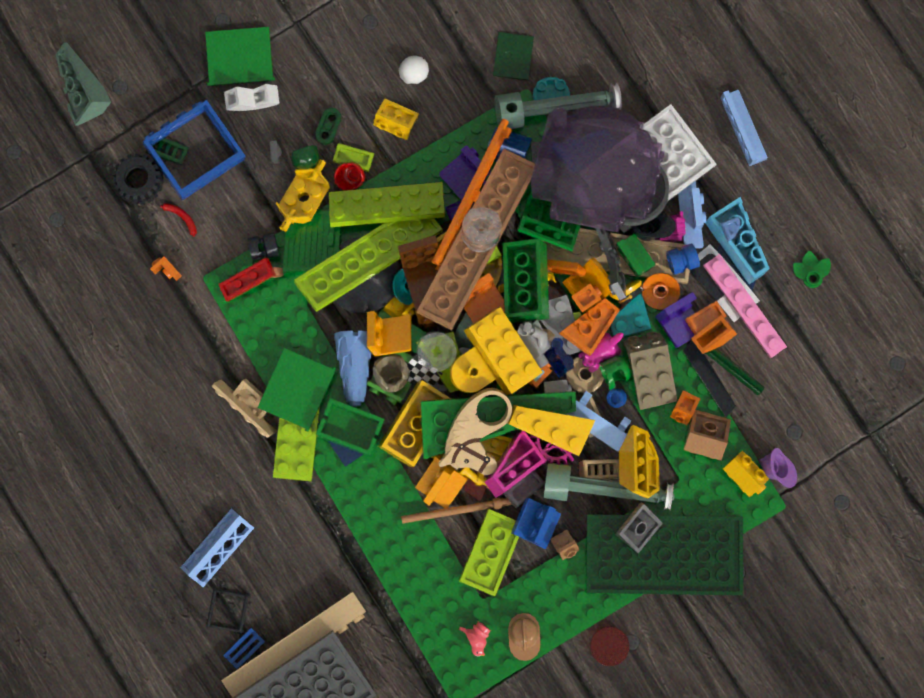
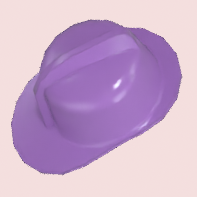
[759,448,797,488]

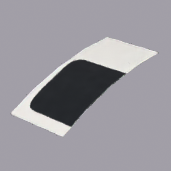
[690,244,760,322]

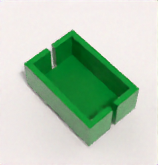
[316,398,385,457]

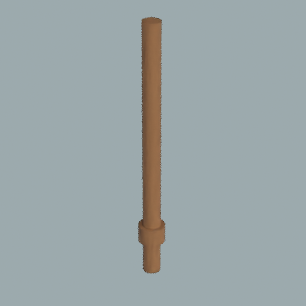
[401,497,512,524]

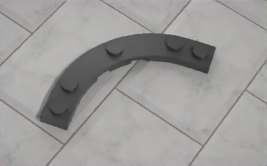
[572,177,626,300]

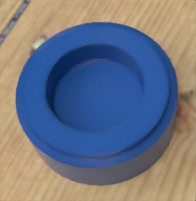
[607,388,627,408]

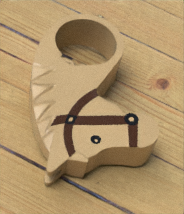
[438,388,512,475]

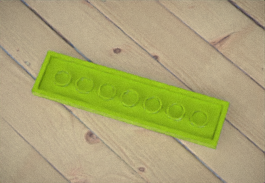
[294,218,442,312]

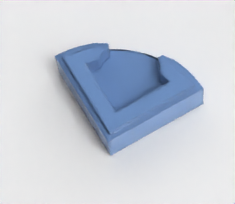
[720,217,740,242]

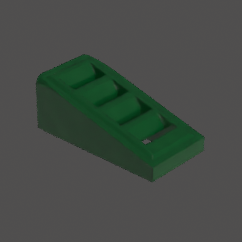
[145,138,189,165]

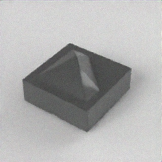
[269,140,282,164]

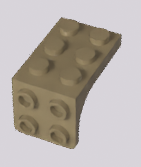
[623,332,677,410]

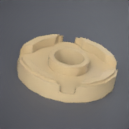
[566,357,604,393]

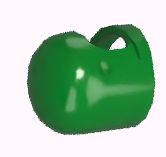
[599,355,632,391]

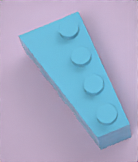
[705,197,770,284]

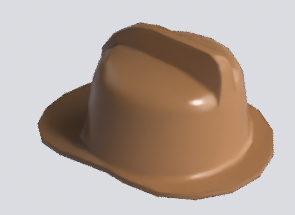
[508,613,540,661]

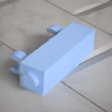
[566,391,631,452]

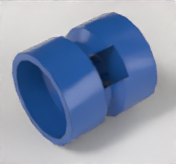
[666,243,700,275]

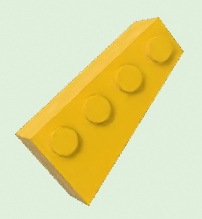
[507,405,595,456]

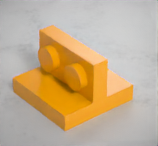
[415,456,468,508]

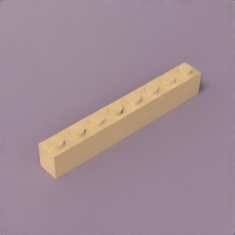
[221,592,366,698]

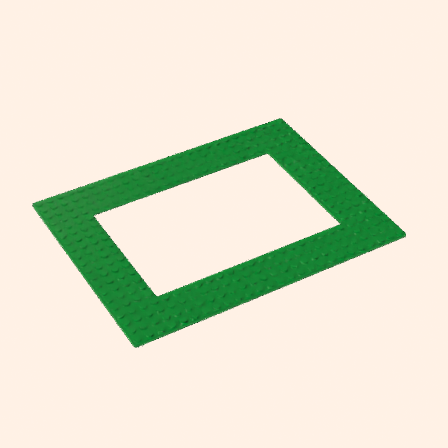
[203,89,786,698]

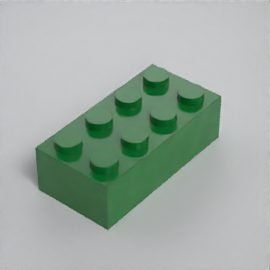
[503,239,549,323]

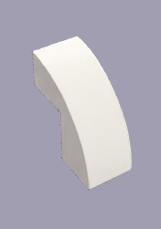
[224,84,279,111]

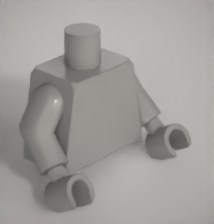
[517,320,551,368]

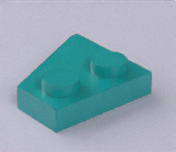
[610,294,651,337]

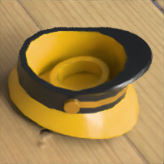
[609,280,644,311]

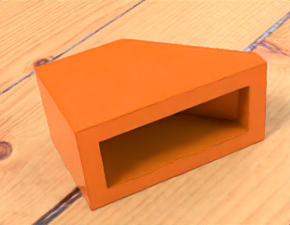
[691,315,737,354]

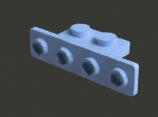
[678,181,706,249]

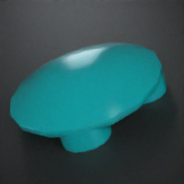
[533,77,570,114]

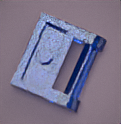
[544,338,574,379]

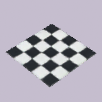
[407,354,443,387]

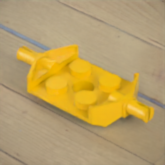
[276,159,330,232]

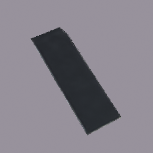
[683,341,736,417]

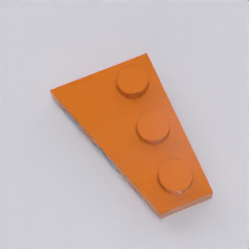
[559,298,620,356]

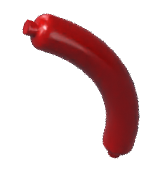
[160,203,197,237]

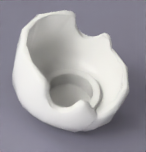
[398,55,429,84]

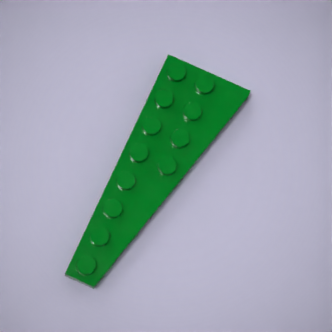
[420,391,576,459]

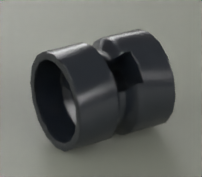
[248,232,279,262]

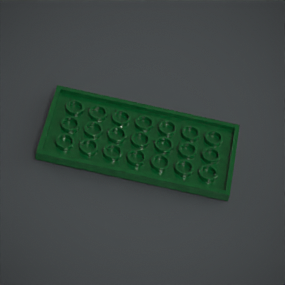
[586,515,743,596]

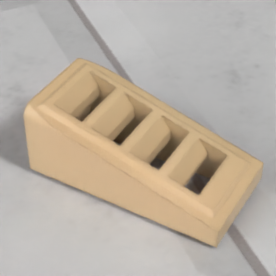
[579,459,619,480]

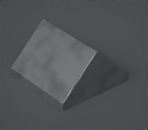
[615,502,663,553]

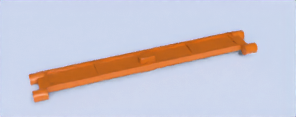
[431,119,512,270]

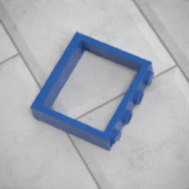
[143,100,246,201]

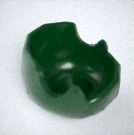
[290,145,319,169]

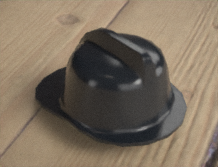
[631,213,676,241]

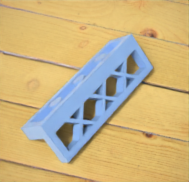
[720,90,768,166]
[180,508,254,587]

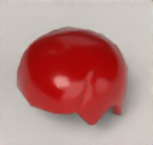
[334,162,365,191]

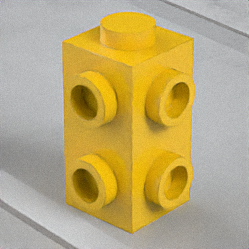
[723,450,769,497]

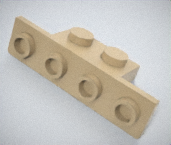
[212,379,277,438]

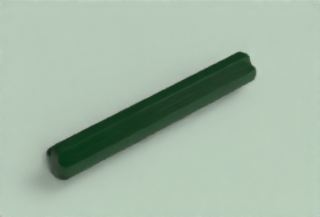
[705,348,765,395]

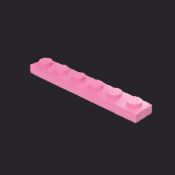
[703,254,787,358]

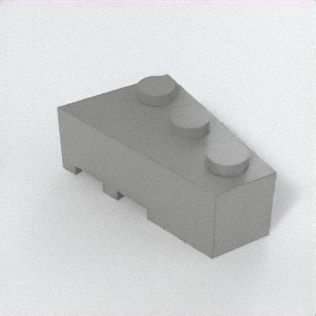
[539,295,582,357]

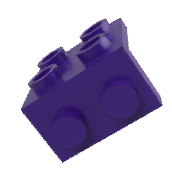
[439,145,492,201]

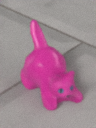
[578,332,624,373]

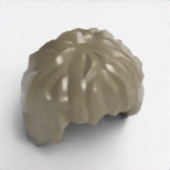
[373,354,410,393]

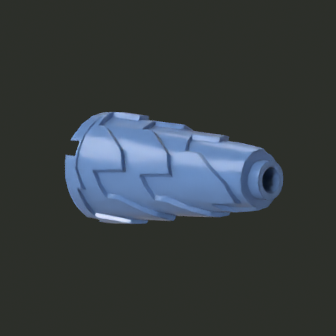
[334,331,372,407]

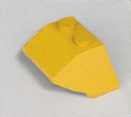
[619,425,660,499]

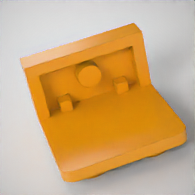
[562,257,611,313]

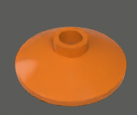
[642,273,680,310]

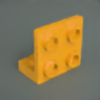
[367,311,411,356]

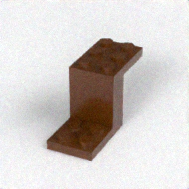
[398,235,441,331]

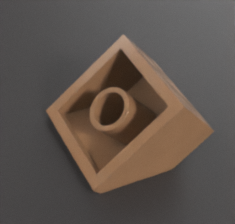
[684,410,731,460]

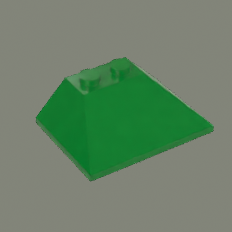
[517,175,584,251]

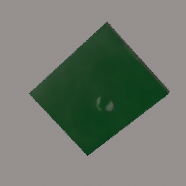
[493,32,534,80]

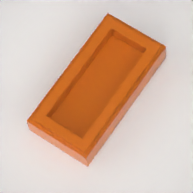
[547,259,586,277]
[685,300,727,335]

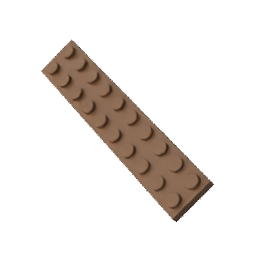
[417,149,538,330]

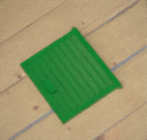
[205,27,275,86]
[283,210,341,274]
[258,348,336,432]

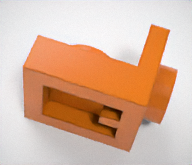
[150,257,182,281]
[571,284,602,313]
[670,390,700,425]

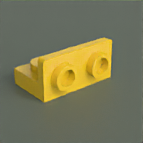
[373,99,419,140]

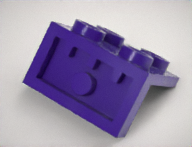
[655,292,697,348]

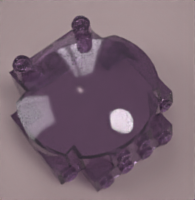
[531,106,665,232]

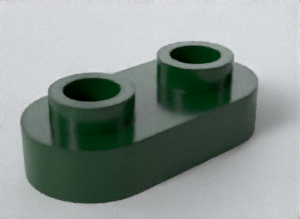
[315,108,342,145]

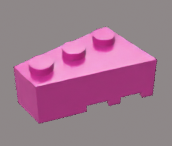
[485,430,546,498]

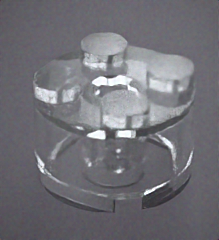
[461,207,502,252]
[416,331,457,372]

